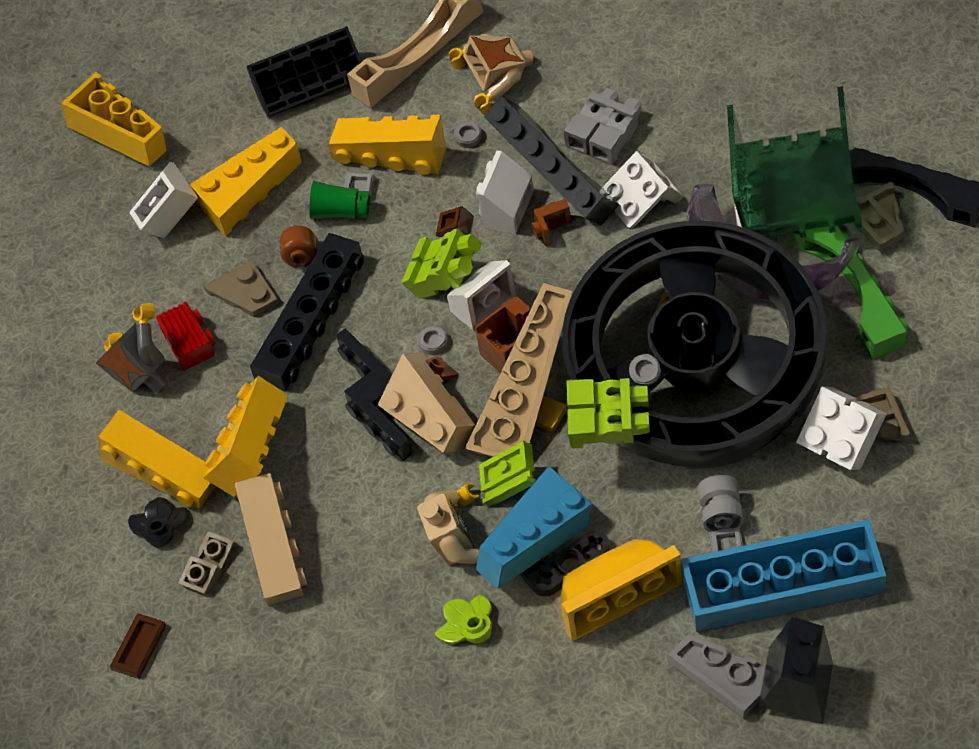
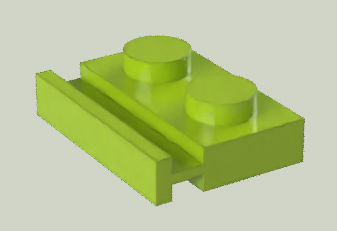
[479,441,536,506]

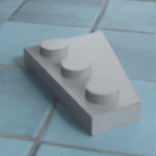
[667,634,765,718]

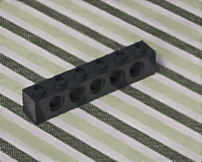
[250,233,364,392]

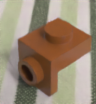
[531,199,571,247]

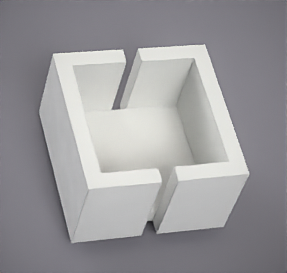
[796,386,887,470]

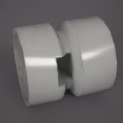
[698,475,744,531]

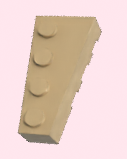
[234,473,307,606]

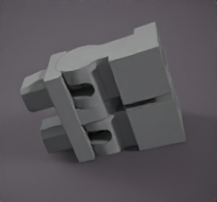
[563,88,641,166]

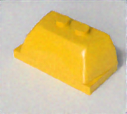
[560,538,683,642]

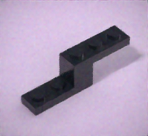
[336,328,412,461]

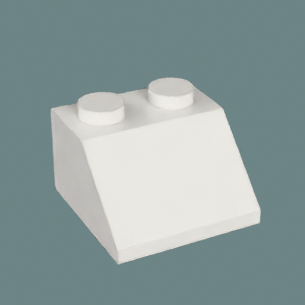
[447,260,516,331]

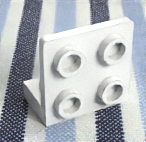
[602,151,684,228]

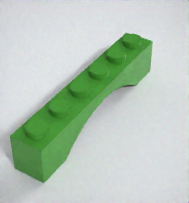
[791,203,909,360]

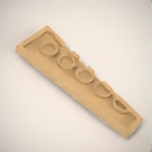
[465,283,572,457]

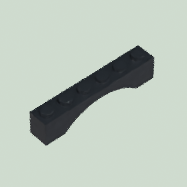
[484,96,620,225]
[810,138,979,228]

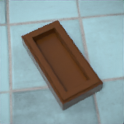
[110,613,167,679]

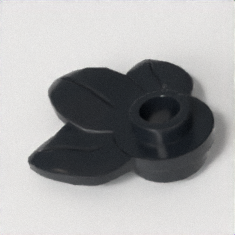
[128,497,188,547]

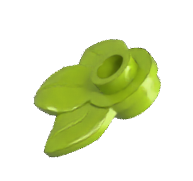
[435,594,492,644]

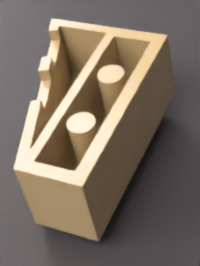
[378,353,475,453]

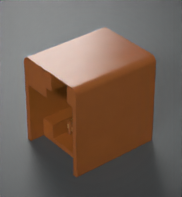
[475,296,531,374]

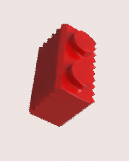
[156,302,216,371]

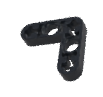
[519,531,610,597]

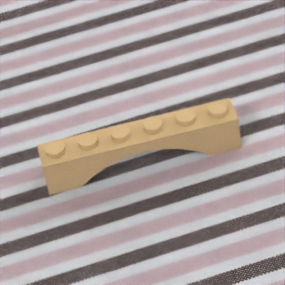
[347,0,483,108]

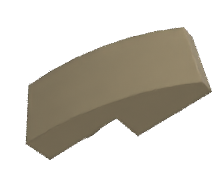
[178,531,238,595]

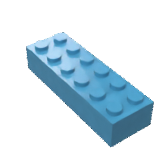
[681,519,886,632]

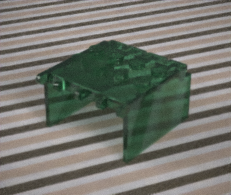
[727,86,863,242]

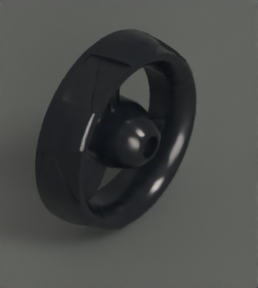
[562,220,827,469]

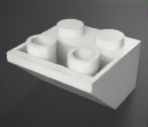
[476,150,534,234]
[129,161,198,239]

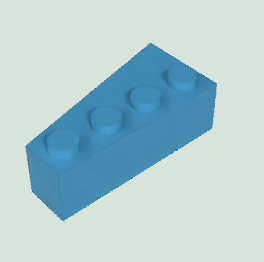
[476,466,592,589]

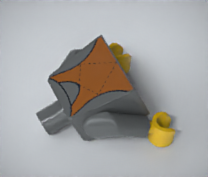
[96,303,168,394]

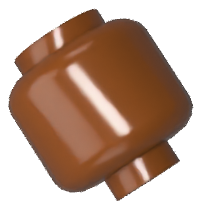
[280,225,317,267]

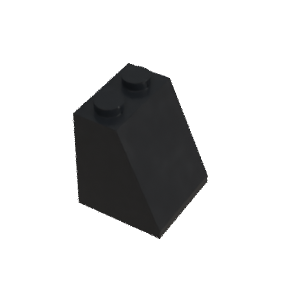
[758,617,833,724]

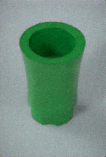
[309,181,370,220]

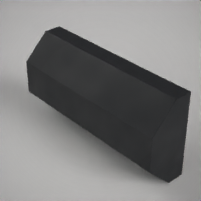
[247,26,362,117]

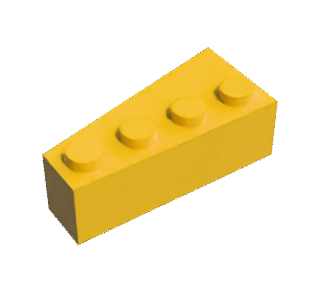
[61,72,167,167]
[329,114,447,175]
[189,127,302,237]
[203,376,288,497]
[98,410,216,509]

